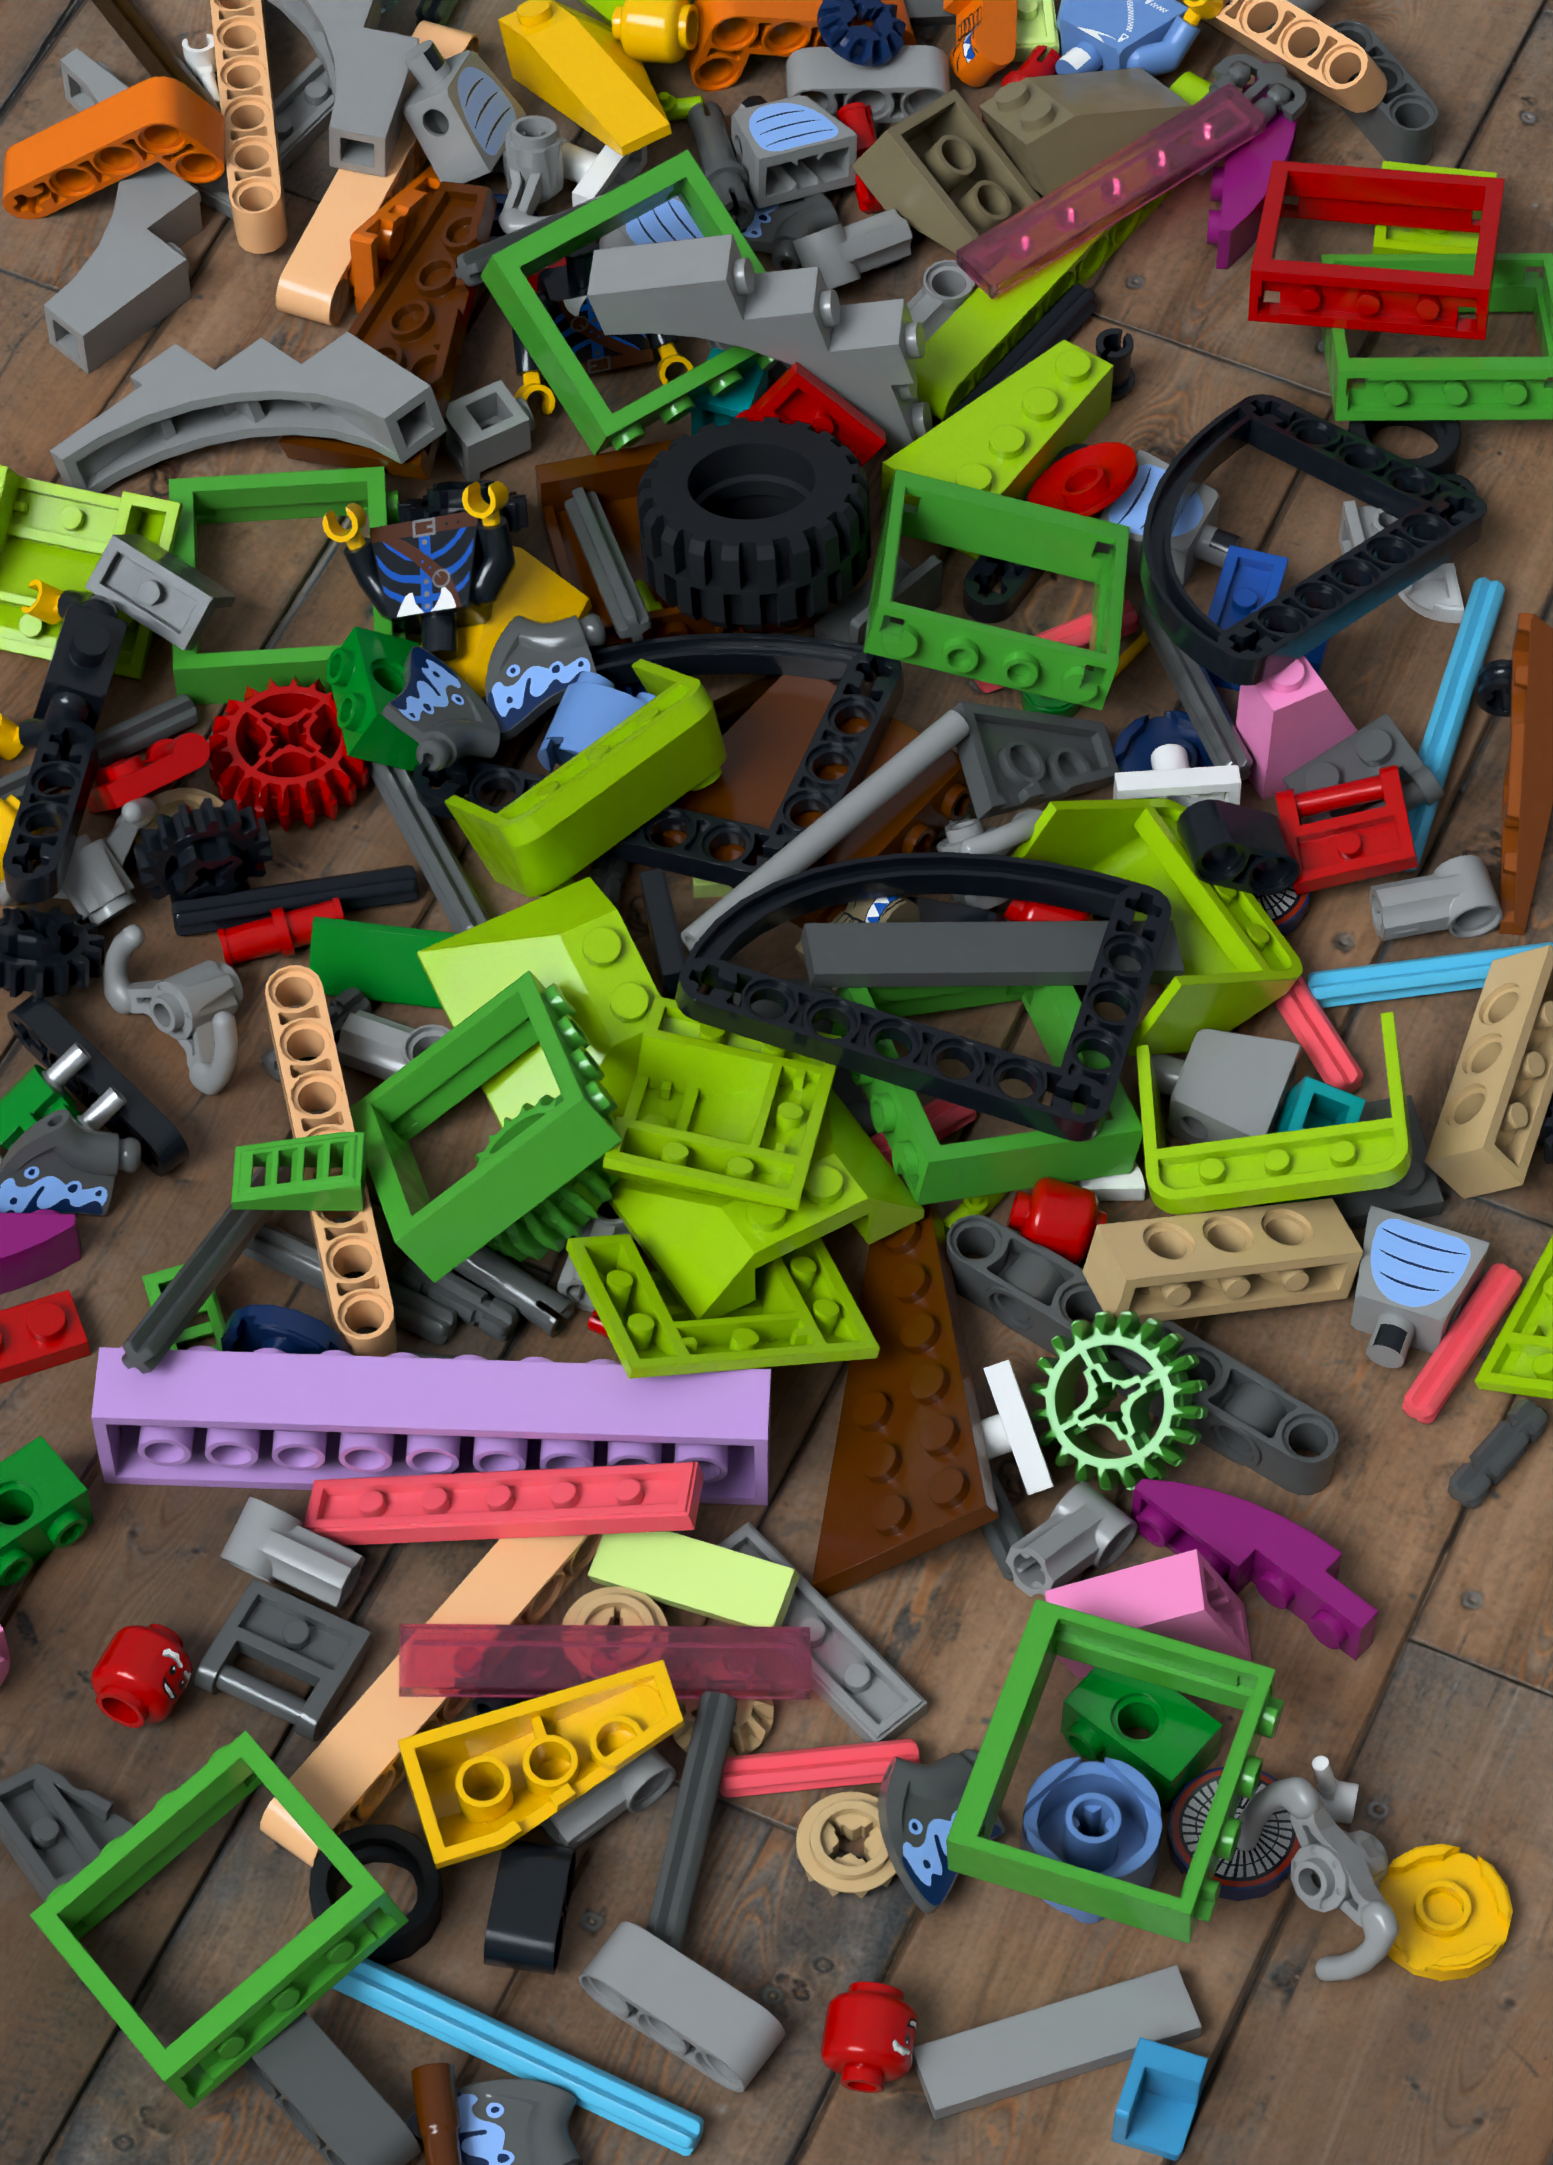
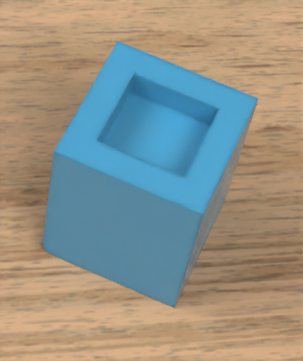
[1111,2037,1208,2161]

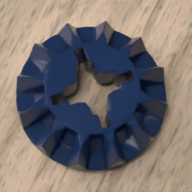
[817,0,906,66]

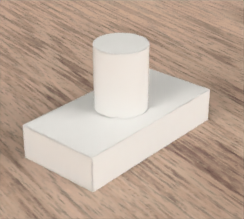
[563,142,647,207]
[1113,744,1242,808]
[981,1360,1054,1495]

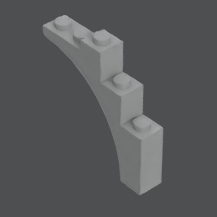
[267,0,419,177]
[43,48,203,374]
[587,234,932,455]
[50,331,447,493]

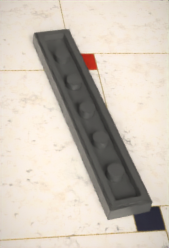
[801,920,1185,988]

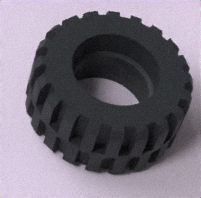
[637,417,871,630]

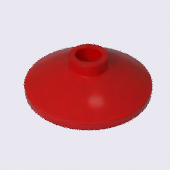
[1027,442,1139,518]

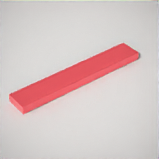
[303,1462,704,1546]

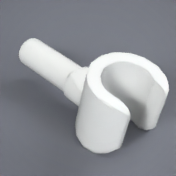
[182,34,221,109]
[1312,1755,1359,1825]

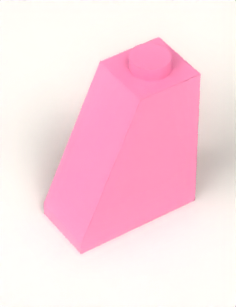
[1235,655,1358,800]
[1045,1549,1252,1678]

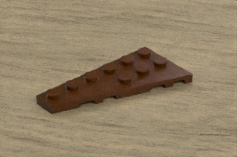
[279,181,498,481]
[812,1203,999,1598]

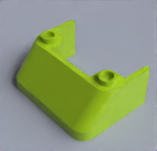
[444,659,727,898]
[1012,798,1303,1056]
[1136,1012,1413,1215]

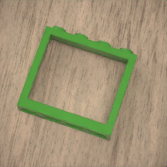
[480,150,779,456]
[1321,253,1553,421]
[169,466,406,705]
[863,469,1130,710]
[350,970,622,1283]
[831,985,1143,1205]
[946,1599,1284,1944]
[30,1731,409,2110]

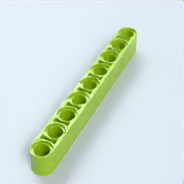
[916,71,1238,420]

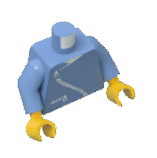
[1055,0,1223,77]

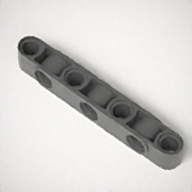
[946,1215,1338,1495]

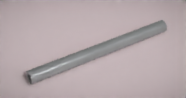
[681,710,970,952]

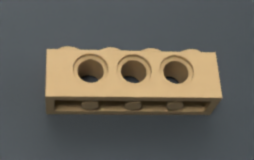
[1424,945,1553,1199]
[1082,1198,1363,1324]

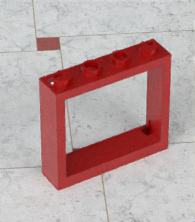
[1248,160,1505,340]

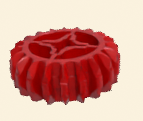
[208,675,369,832]

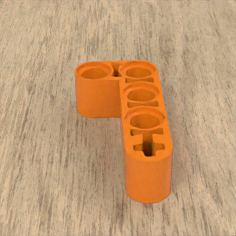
[686,0,916,92]
[3,76,225,219]

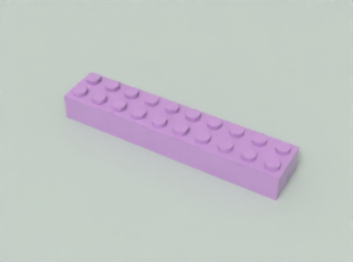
[91,1346,771,1505]

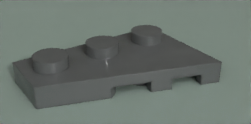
[952,701,1119,820]

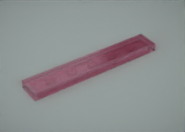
[956,83,1267,299]
[399,1624,812,1700]

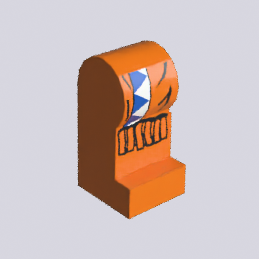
[943,0,1018,88]

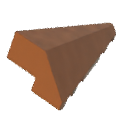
[1499,613,1553,935]

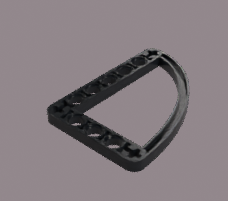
[1140,394,1487,686]
[412,633,905,887]
[675,852,1171,1142]

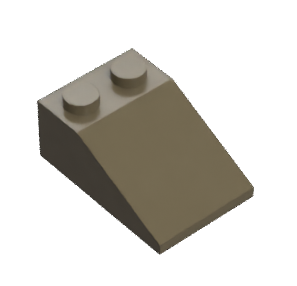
[978,68,1195,201]
[851,89,1051,273]

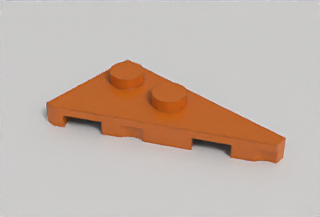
[348,165,441,314]

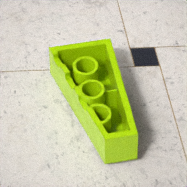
[881,339,1114,561]

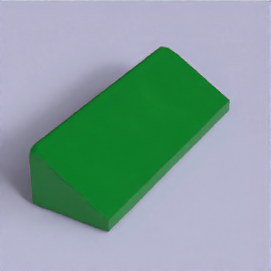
[309,916,458,1009]

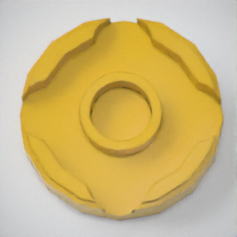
[1378,1844,1513,1981]

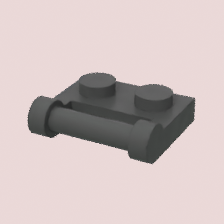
[1283,713,1445,823]
[194,1578,373,1742]

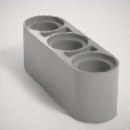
[786,45,951,123]
[578,1921,786,2093]

